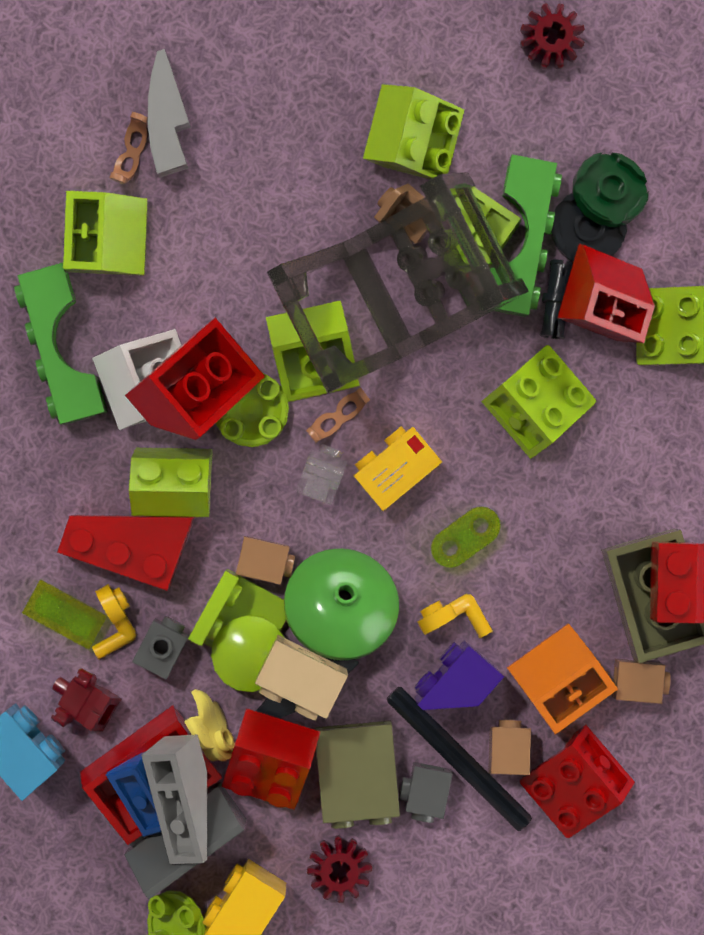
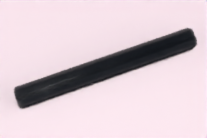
[387,687,532,831]

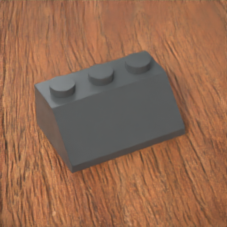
[124,782,247,900]

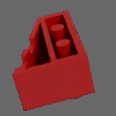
[57,515,195,591]

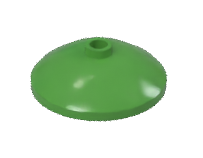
[284,549,399,660]

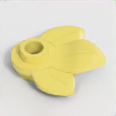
[185,689,235,762]

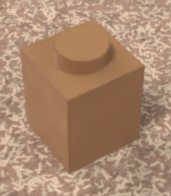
[236,536,295,585]
[612,658,670,704]
[488,720,531,775]

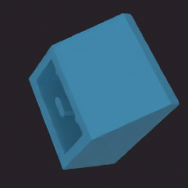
[0,703,66,801]

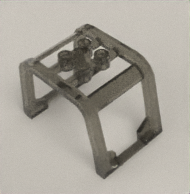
[266,172,529,393]

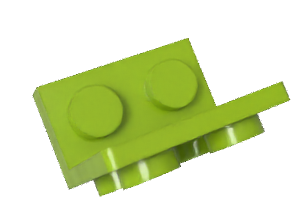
[636,286,704,365]
[481,345,596,459]
[188,569,286,648]

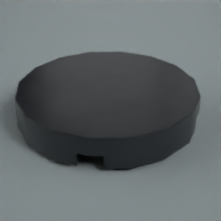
[551,193,627,262]

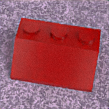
[125,317,265,440]
[80,705,222,845]

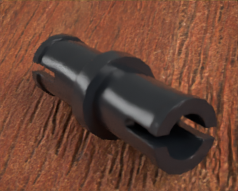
[540,259,573,339]

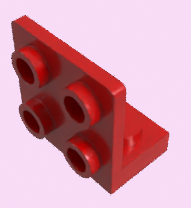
[520,725,635,838]

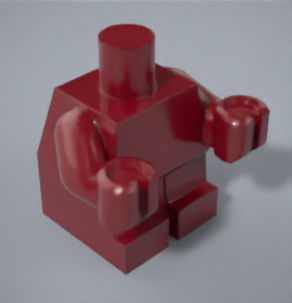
[51,668,122,732]

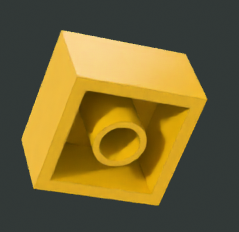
[202,859,287,935]

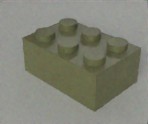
[601,528,704,663]

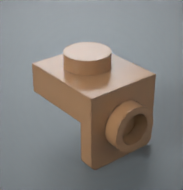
[374,183,442,244]

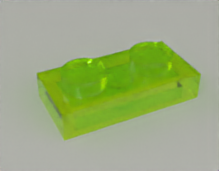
[22,579,108,650]

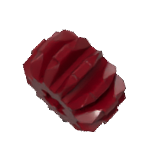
[520,3,585,69]
[307,835,372,903]

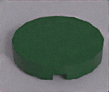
[572,152,649,227]

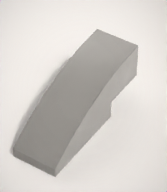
[148,49,191,178]

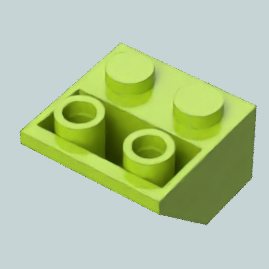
[363,84,465,183]
[63,191,148,276]

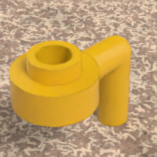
[92,584,137,660]
[417,594,493,638]

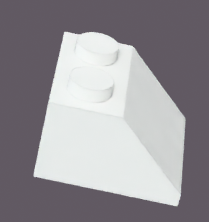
[92,329,181,430]

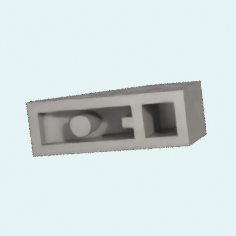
[141,734,207,864]

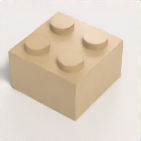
[255,635,348,721]

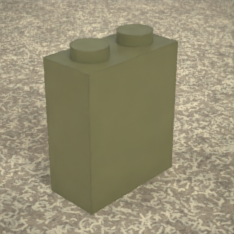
[315,720,400,829]

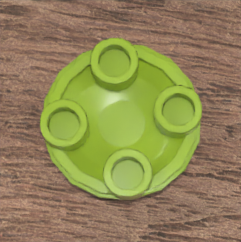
[216,373,289,447]
[211,615,285,692]
[147,890,206,935]

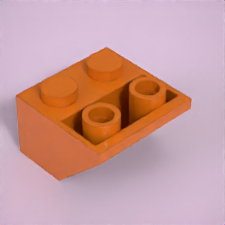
[506,623,618,735]

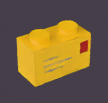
[353,426,442,511]

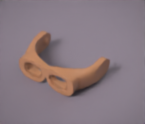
[109,112,148,184]
[306,387,370,443]

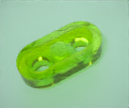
[431,506,500,568]

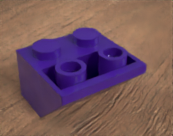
[414,640,504,710]

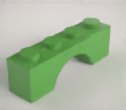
[481,154,562,317]
[14,263,108,425]

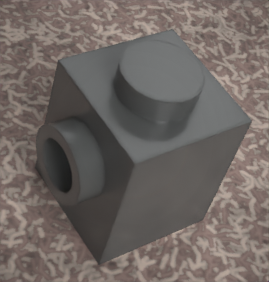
[132,616,189,680]
[399,762,453,823]

